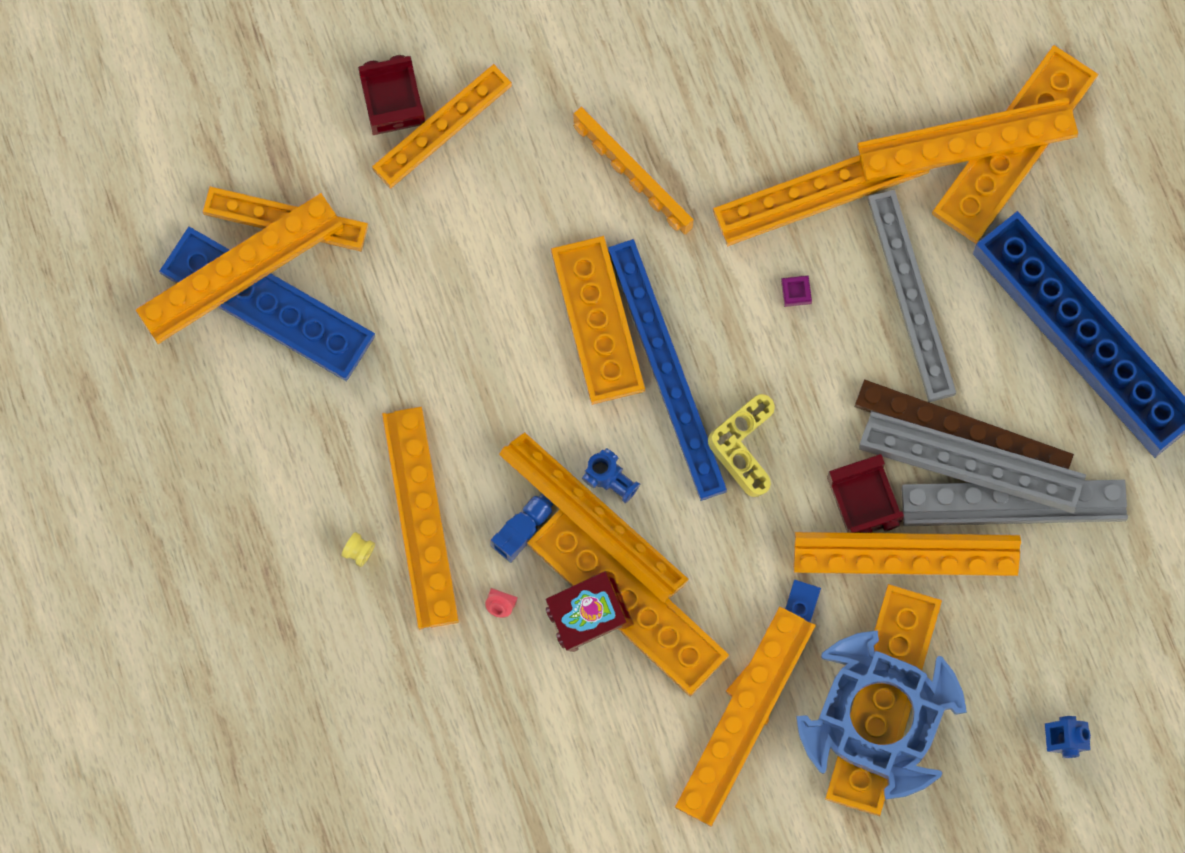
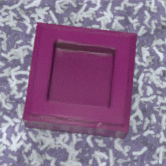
[781,275,812,307]

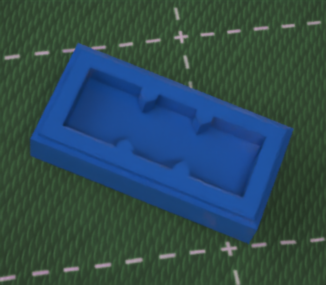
[785,579,821,622]

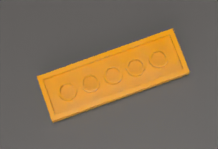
[551,236,645,405]

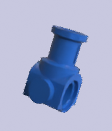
[582,448,641,503]

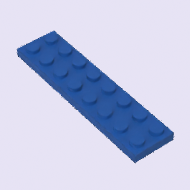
[159,226,375,382]

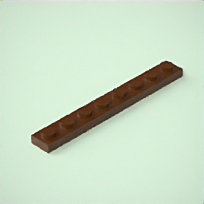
[854,379,1074,469]

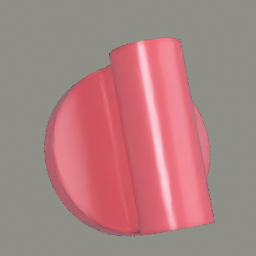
[485,588,518,618]

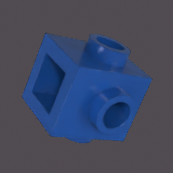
[1045,716,1091,758]

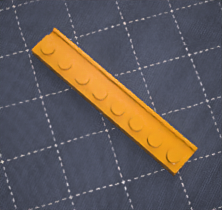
[857,98,1079,183]
[713,155,930,247]
[135,193,343,344]
[382,407,459,630]
[499,432,689,603]
[793,532,1021,576]
[675,606,816,827]

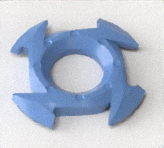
[796,630,967,800]

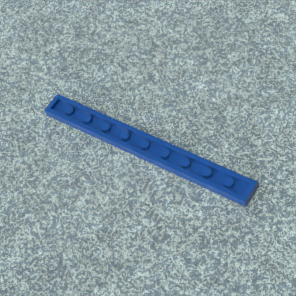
[608,239,727,501]

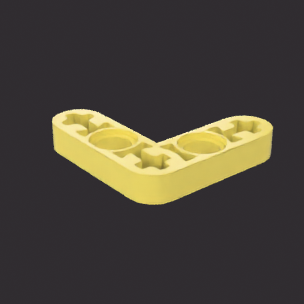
[708,394,775,497]

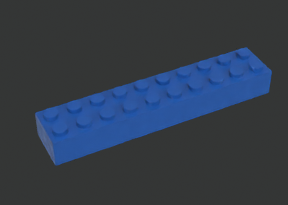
[973,211,1185,458]

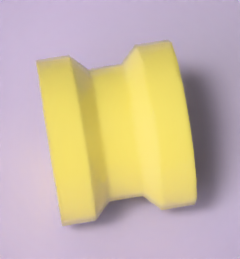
[342,532,375,567]

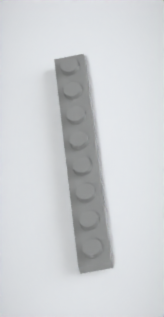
[868,190,956,402]

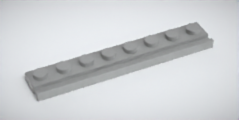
[859,411,1086,513]
[902,480,1128,526]

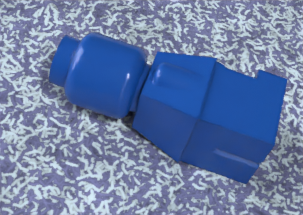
[490,493,554,563]

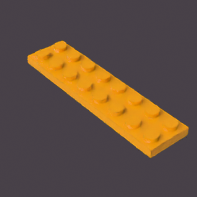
[932,45,1099,244]
[527,509,729,697]
[825,584,942,817]

